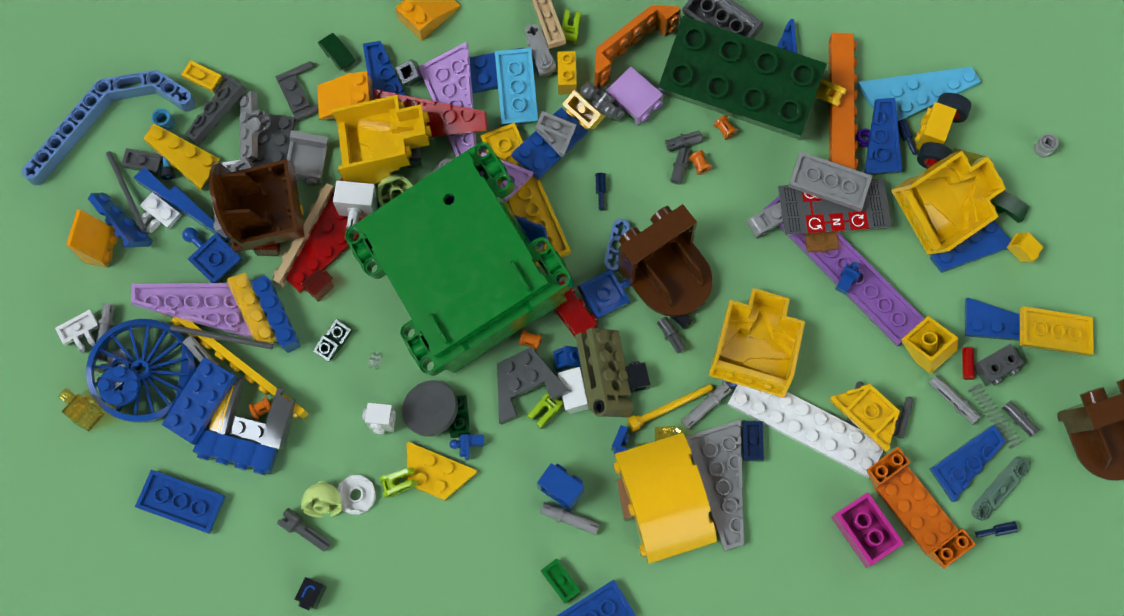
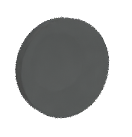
[402,380,458,437]

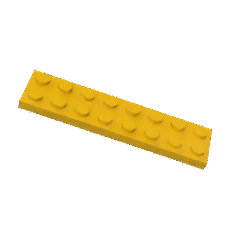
[480,122,571,267]

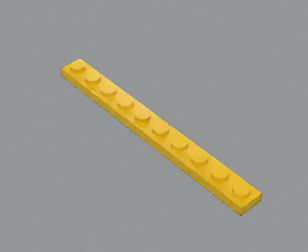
[161,313,308,420]

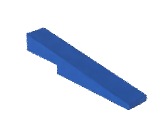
[133,167,231,242]

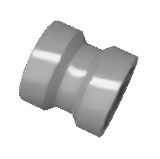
[1034,133,1058,158]

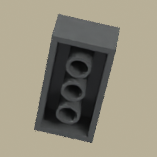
[682,0,763,39]

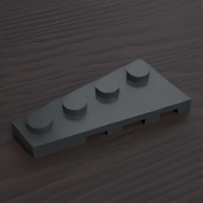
[186,74,247,145]

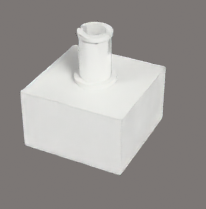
[333,180,379,229]

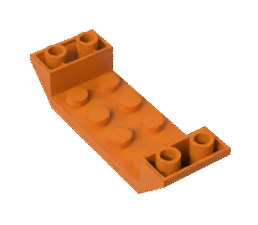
[594,5,681,88]
[866,447,976,569]

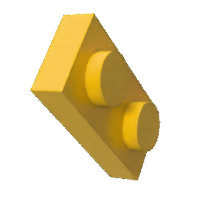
[181,60,222,92]

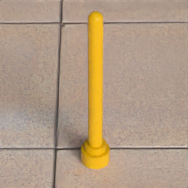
[627,384,714,433]

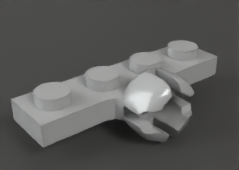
[239,91,271,162]

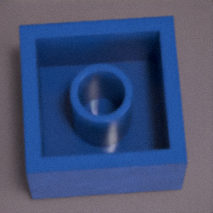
[537,463,584,512]

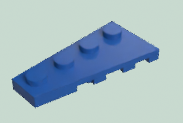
[363,41,406,100]
[88,192,153,248]
[930,220,1011,273]
[965,298,1020,341]
[929,425,1006,502]

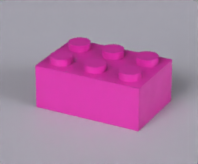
[831,492,904,568]

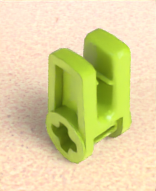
[561,9,581,44]
[527,392,564,429]
[379,468,418,498]

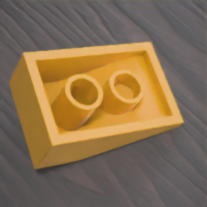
[395,0,461,41]
[317,71,373,120]
[66,209,118,267]

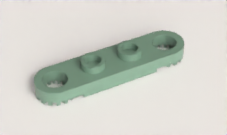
[972,456,1029,521]

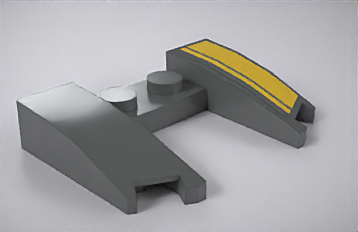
[207,378,296,449]

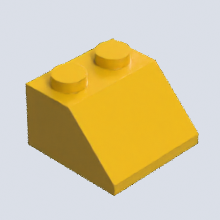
[901,316,958,374]

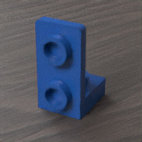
[553,346,581,371]
[611,425,630,454]

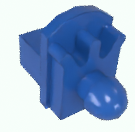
[835,262,862,295]
[449,434,484,460]

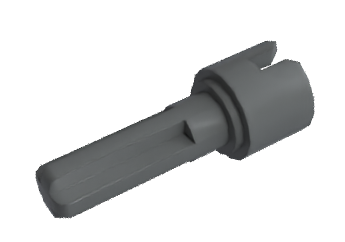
[277,508,331,552]

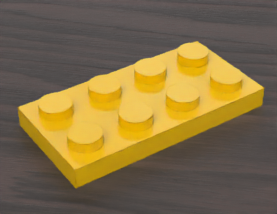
[1020,306,1094,356]

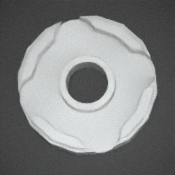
[337,475,376,515]

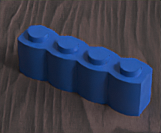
[252,275,300,353]
[193,430,278,475]

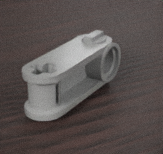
[525,24,557,77]

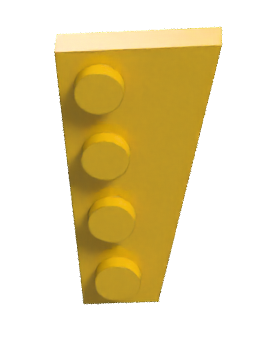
[144,123,220,191]

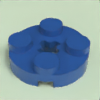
[97,366,140,406]

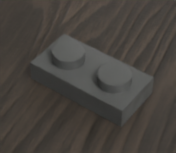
[121,148,163,175]

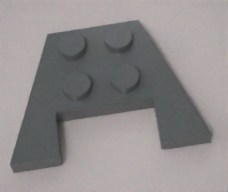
[497,347,570,425]

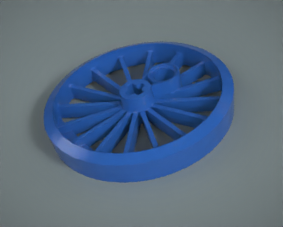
[86,319,195,423]

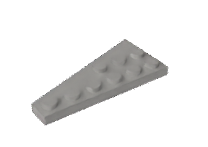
[685,419,744,551]

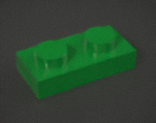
[540,558,581,604]

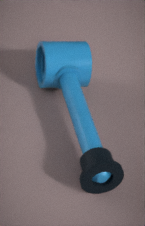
[151,108,176,180]

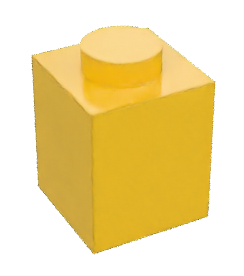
[1006,232,1043,262]

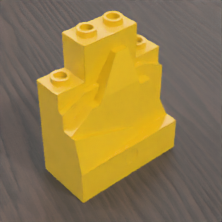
[332,95,432,184]
[891,151,1006,255]
[708,288,805,398]

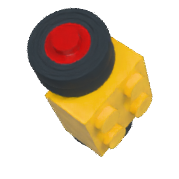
[914,93,971,169]

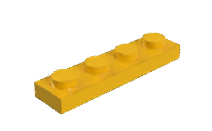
[227,273,276,348]

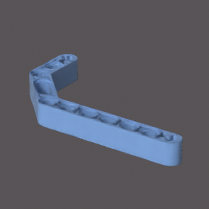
[22,70,196,186]

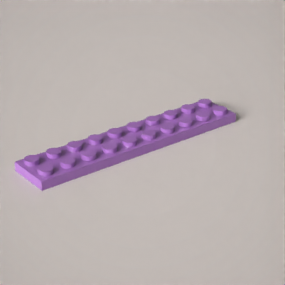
[764,196,924,346]

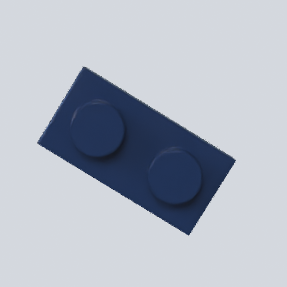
[742,421,764,462]

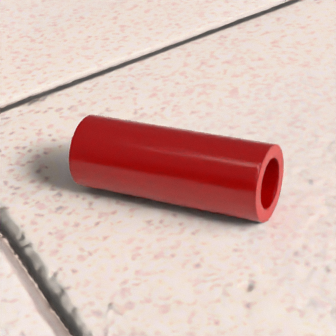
[962,347,975,380]

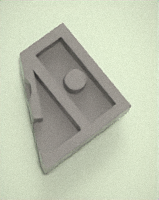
[535,111,577,157]

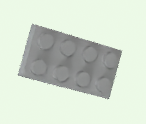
[788,151,872,211]

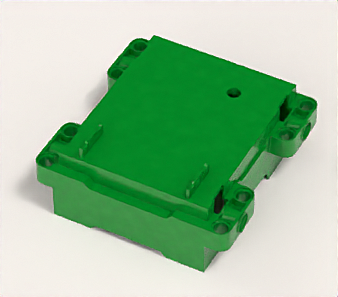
[345,142,574,376]

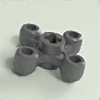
[580,82,626,121]

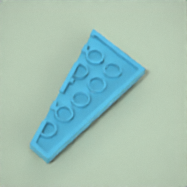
[857,67,981,122]

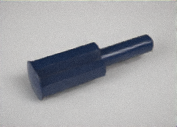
[898,119,918,155]
[595,173,606,211]
[975,521,1018,538]

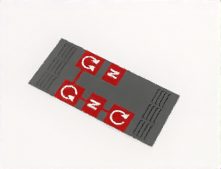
[778,179,892,235]

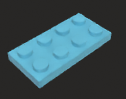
[495,48,538,125]

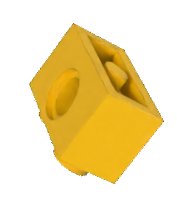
[557,51,577,95]

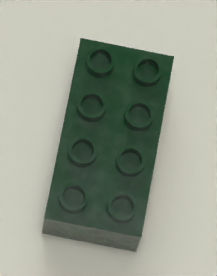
[658,16,827,140]

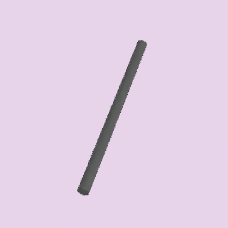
[106,151,147,232]
[170,325,273,349]

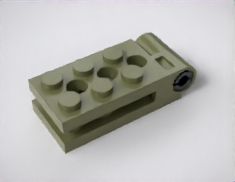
[575,328,633,417]

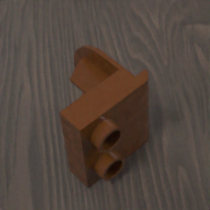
[209,159,305,252]
[618,204,712,317]
[1057,379,1124,480]

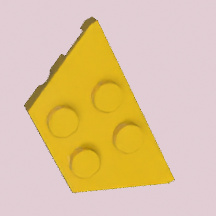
[829,384,900,453]
[406,442,477,501]

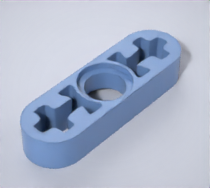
[605,219,629,273]

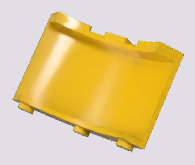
[613,433,717,564]

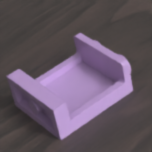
[606,67,663,126]

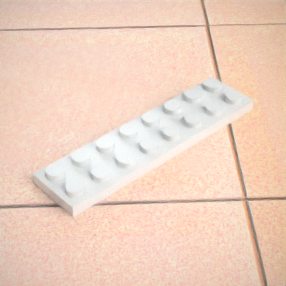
[727,385,883,479]

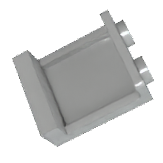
[287,130,328,185]

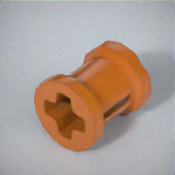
[714,115,738,140]
[689,150,712,175]
[519,329,542,351]
[249,396,272,420]

